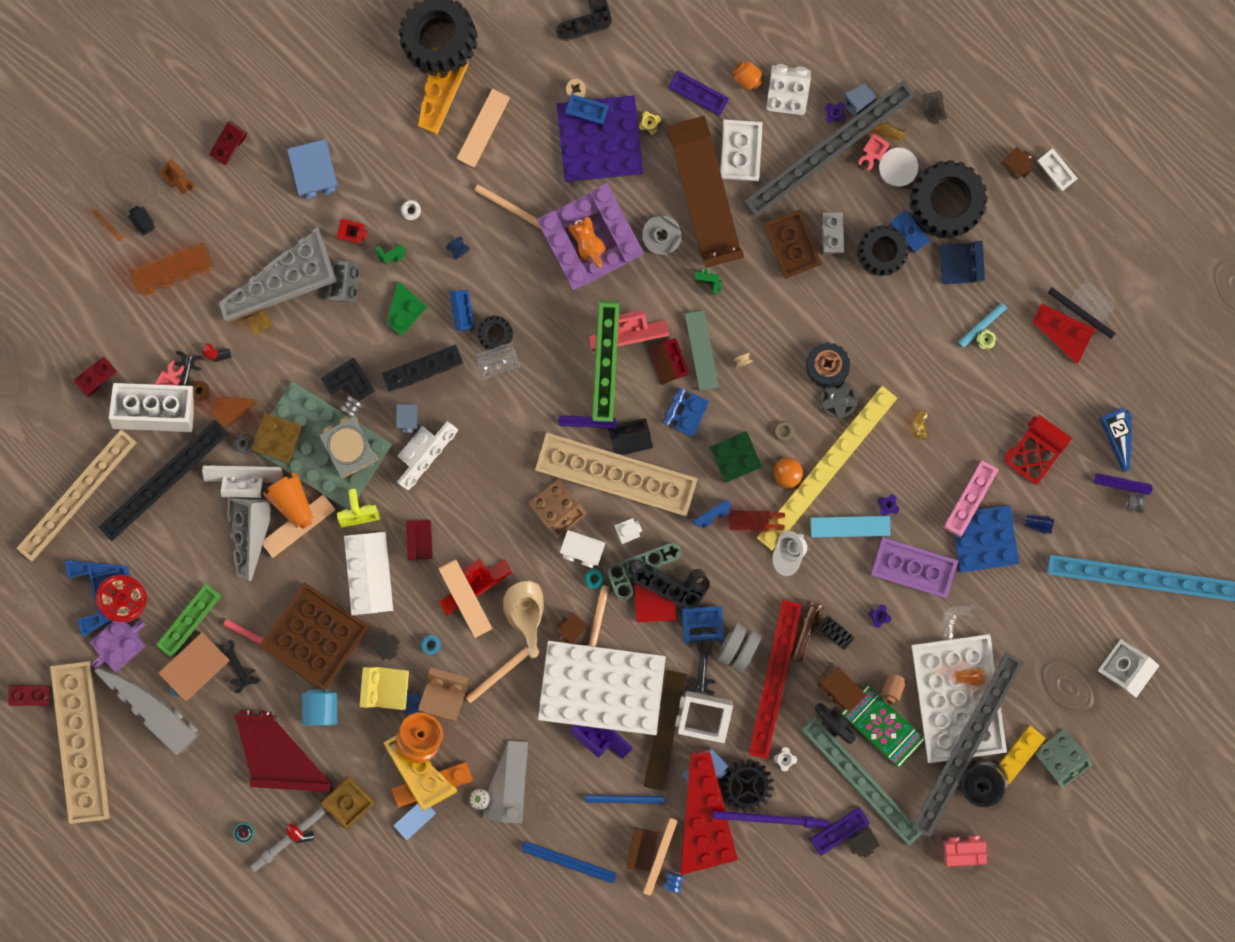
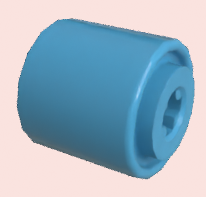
[301,689,338,726]

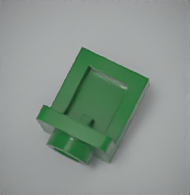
[375,244,407,265]
[694,269,723,296]

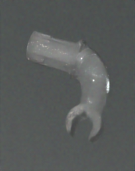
[941,604,979,640]

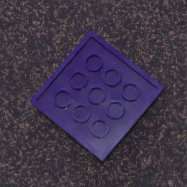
[557,95,643,182]

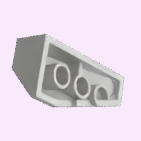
[227,497,271,581]
[483,740,528,824]

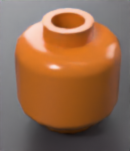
[733,61,762,91]

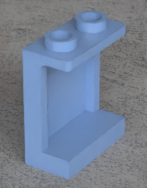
[287,139,339,199]

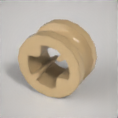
[733,353,753,368]

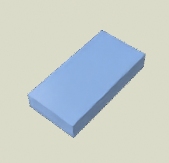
[394,803,436,840]

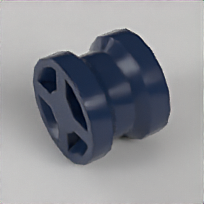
[445,236,470,260]

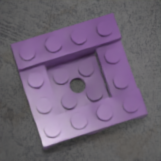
[537,183,644,291]

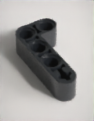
[629,560,710,609]

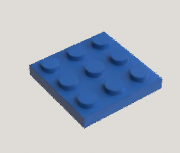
[954,505,1019,573]

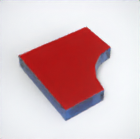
[634,582,676,622]

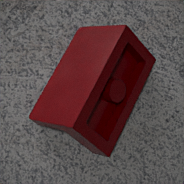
[648,338,690,385]
[406,520,433,561]

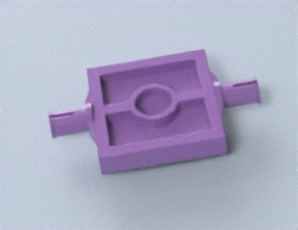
[90,618,146,672]

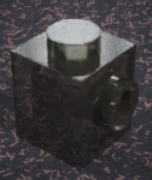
[368,629,400,661]
[847,826,880,858]

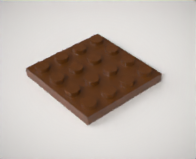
[259,582,370,692]

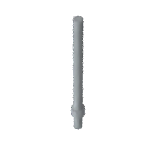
[250,807,328,872]

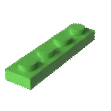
[156,583,222,658]

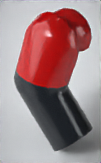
[202,343,232,362]
[286,824,314,843]

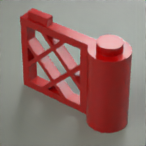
[1004,414,1072,485]

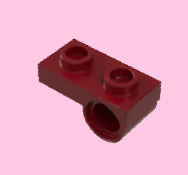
[209,121,248,165]
[73,357,117,397]
[8,685,50,706]

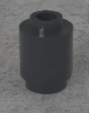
[128,205,156,236]

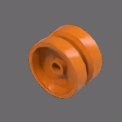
[396,712,443,764]

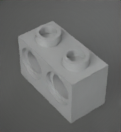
[821,212,844,255]

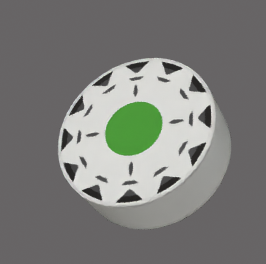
[470,789,490,809]

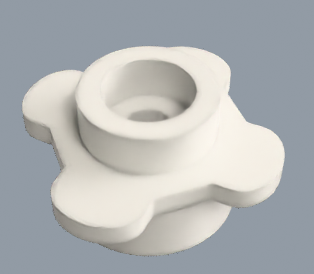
[773,747,797,771]

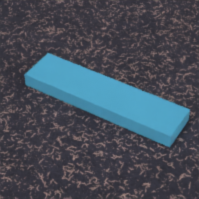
[810,516,890,538]

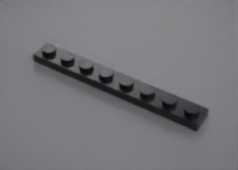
[99,420,229,542]

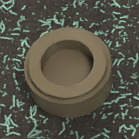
[774,421,794,441]

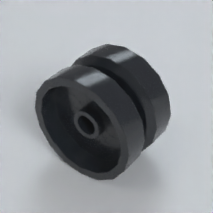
[961,759,1008,807]

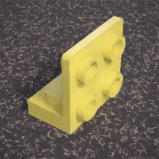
[359,666,409,710]

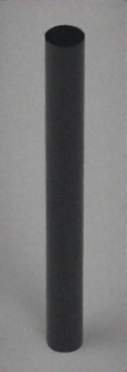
[1047,287,1116,339]

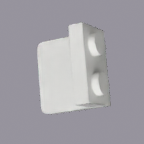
[766,64,811,115]

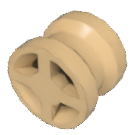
[566,79,586,98]

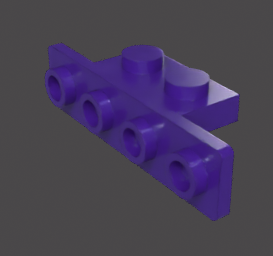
[569,725,633,759]

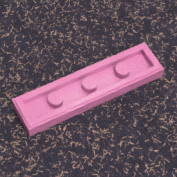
[943,460,999,538]

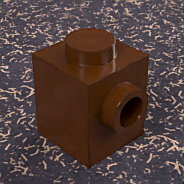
[1000,147,1034,180]
[557,613,588,644]

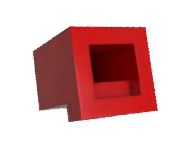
[336,218,368,245]

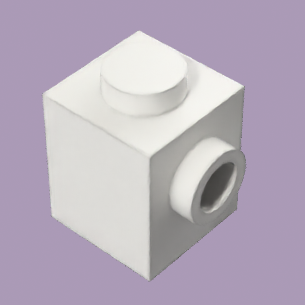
[615,518,642,544]

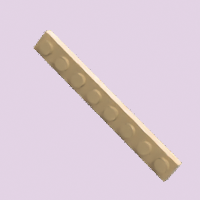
[16,429,137,562]

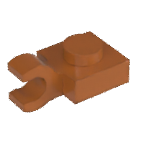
[159,159,195,195]

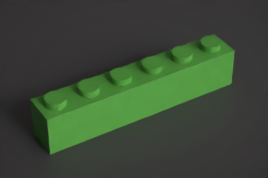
[591,299,619,422]

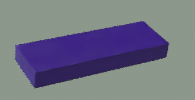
[668,70,729,117]
[809,806,870,856]

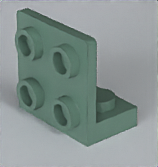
[1034,729,1092,789]

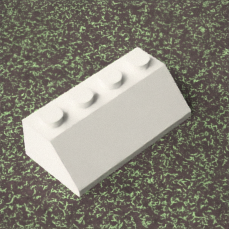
[109,383,194,432]
[344,532,393,615]

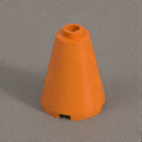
[263,472,313,529]

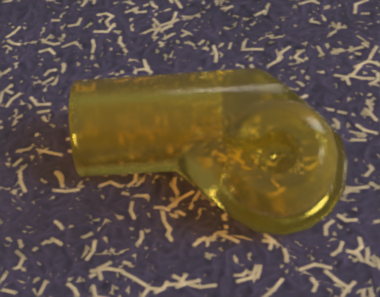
[912,410,929,440]

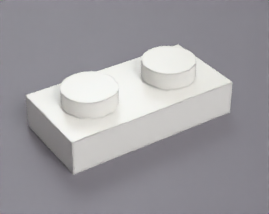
[1036,148,1078,192]

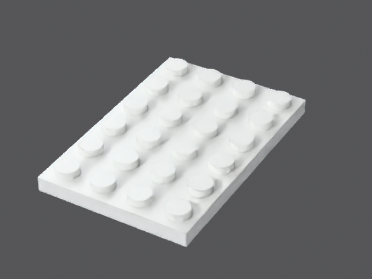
[911,634,1007,763]
[538,641,666,736]

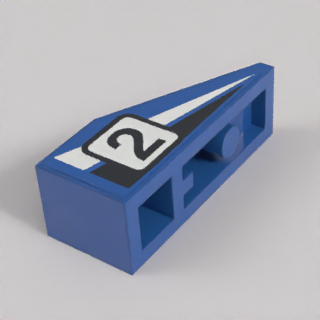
[1099,408,1132,472]

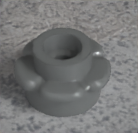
[234,434,253,454]

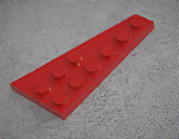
[680,749,738,875]

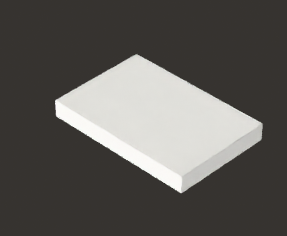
[720,119,763,182]

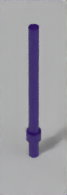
[713,811,829,828]

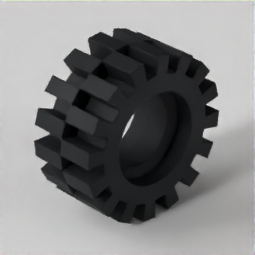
[477,316,513,352]
[817,615,855,651]

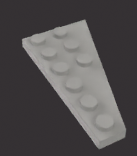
[219,226,337,322]

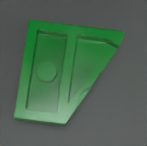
[387,281,428,336]

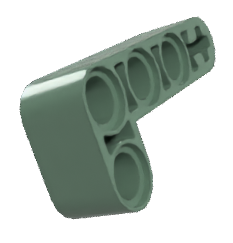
[608,543,682,600]

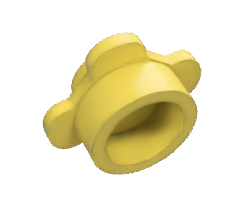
[639,111,661,134]

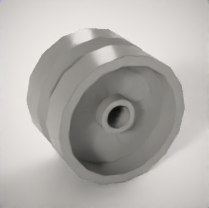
[717,622,762,673]

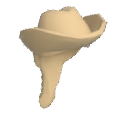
[503,581,544,659]

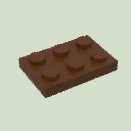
[763,209,822,279]

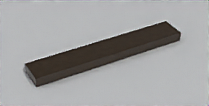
[643,670,687,791]

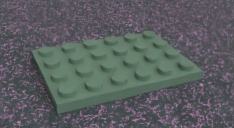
[250,381,392,510]

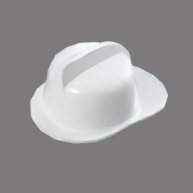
[772,531,807,576]

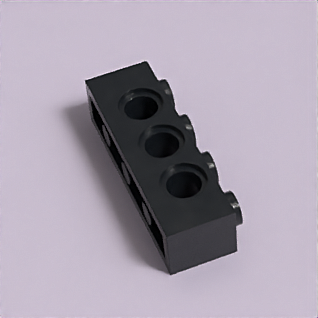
[382,344,464,393]

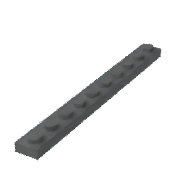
[745,80,915,217]
[911,652,1024,837]

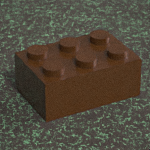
[816,663,867,712]

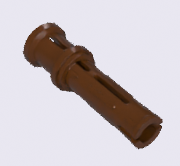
[791,600,825,661]

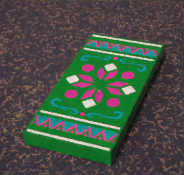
[841,684,925,768]

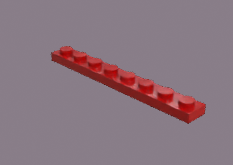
[748,600,802,759]

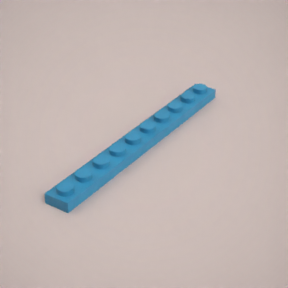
[1047,555,1235,601]

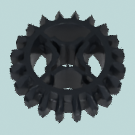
[721,759,774,813]

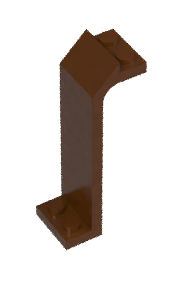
[666,116,744,268]

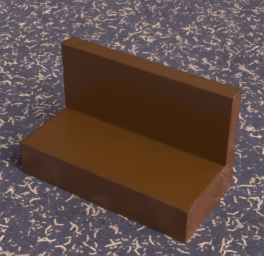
[626,827,658,871]

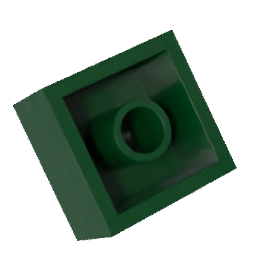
[710,431,762,483]

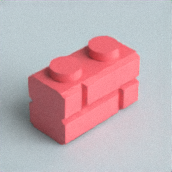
[943,835,987,867]

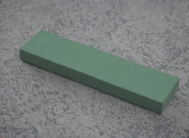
[685,310,719,392]

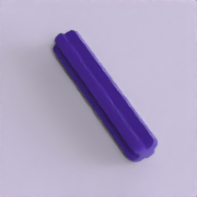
[558,415,617,428]
[1094,474,1153,495]

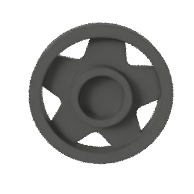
[820,381,858,418]

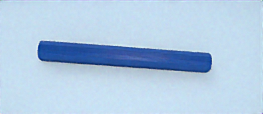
[522,841,616,883]

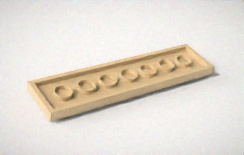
[535,432,698,516]
[50,661,110,824]

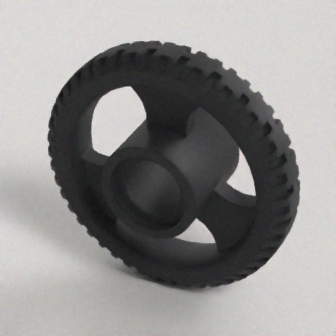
[815,703,856,744]

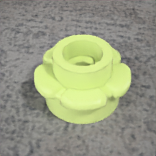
[977,330,996,349]

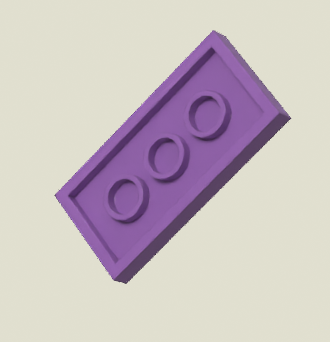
[870,537,958,598]

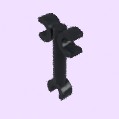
[174,351,204,386]
[219,640,261,693]
[687,642,716,695]

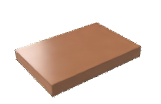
[158,632,230,702]

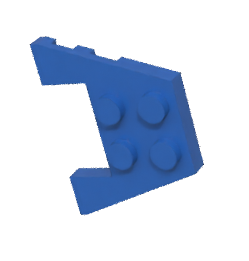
[65,560,131,636]

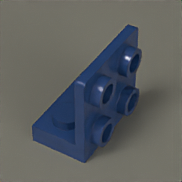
[940,241,985,285]

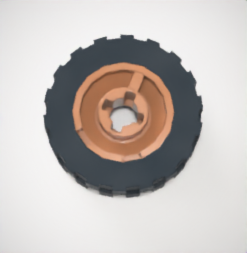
[806,342,850,388]

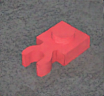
[858,134,890,171]
[154,360,184,386]

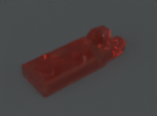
[729,510,785,532]

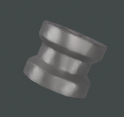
[340,395,365,417]
[1126,492,1146,513]

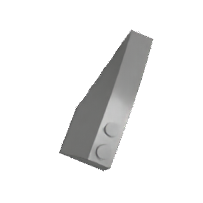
[95,667,200,755]

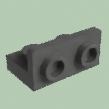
[326,261,360,303]

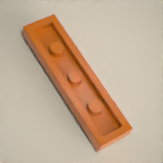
[392,761,473,808]

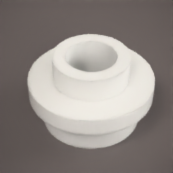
[401,200,421,220]

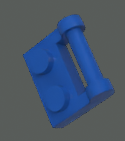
[682,606,724,644]

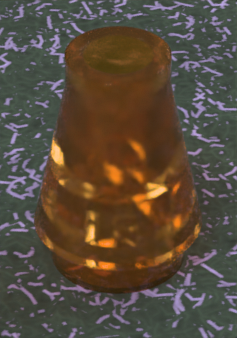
[956,667,985,686]

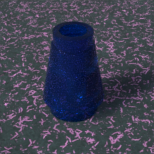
[1024,515,1055,535]

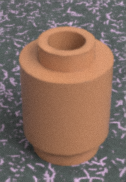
[880,674,905,705]

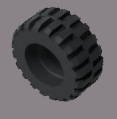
[399,0,478,76]
[909,160,988,238]

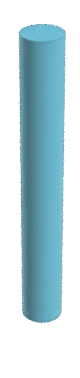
[958,303,1007,348]

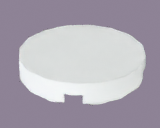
[878,147,918,188]

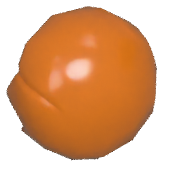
[773,457,803,489]

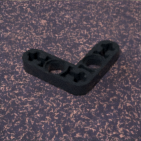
[556,0,612,41]

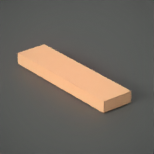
[457,89,510,168]
[263,494,336,558]
[438,559,492,638]
[643,816,677,896]

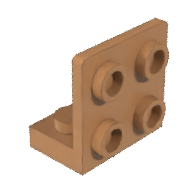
[529,479,587,538]
[418,667,469,722]

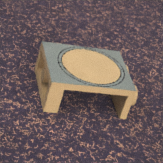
[319,416,379,478]

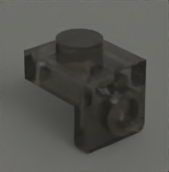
[921,91,948,124]

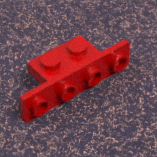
[439,558,513,616]

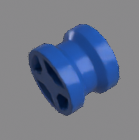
[662,872,685,893]

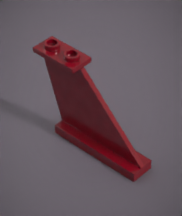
[234,710,332,792]

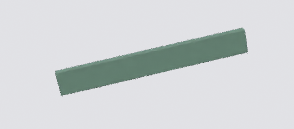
[801,716,923,846]

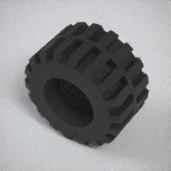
[857,225,909,277]

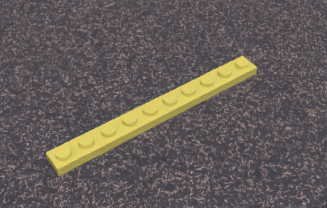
[757,386,897,550]

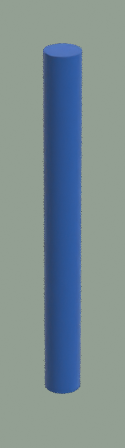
[585,795,664,804]

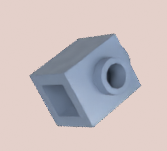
[844,83,876,117]
[396,404,418,433]

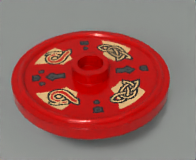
[96,575,147,623]

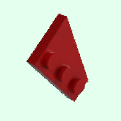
[1032,303,1095,364]

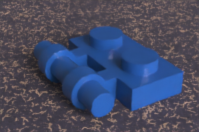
[663,387,709,437]

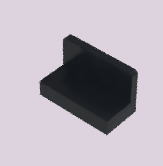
[608,418,653,455]

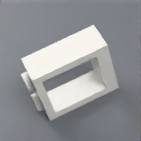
[675,691,733,743]

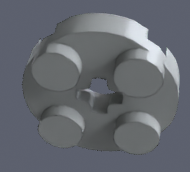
[642,216,681,256]

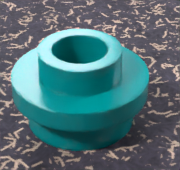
[584,569,604,589]

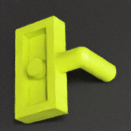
[337,489,380,528]

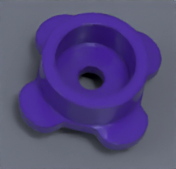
[825,102,846,123]
[877,494,899,516]
[868,605,891,628]

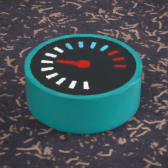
[234,823,254,843]

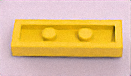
[999,725,1046,784]

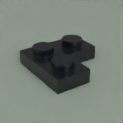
[321,358,375,401]

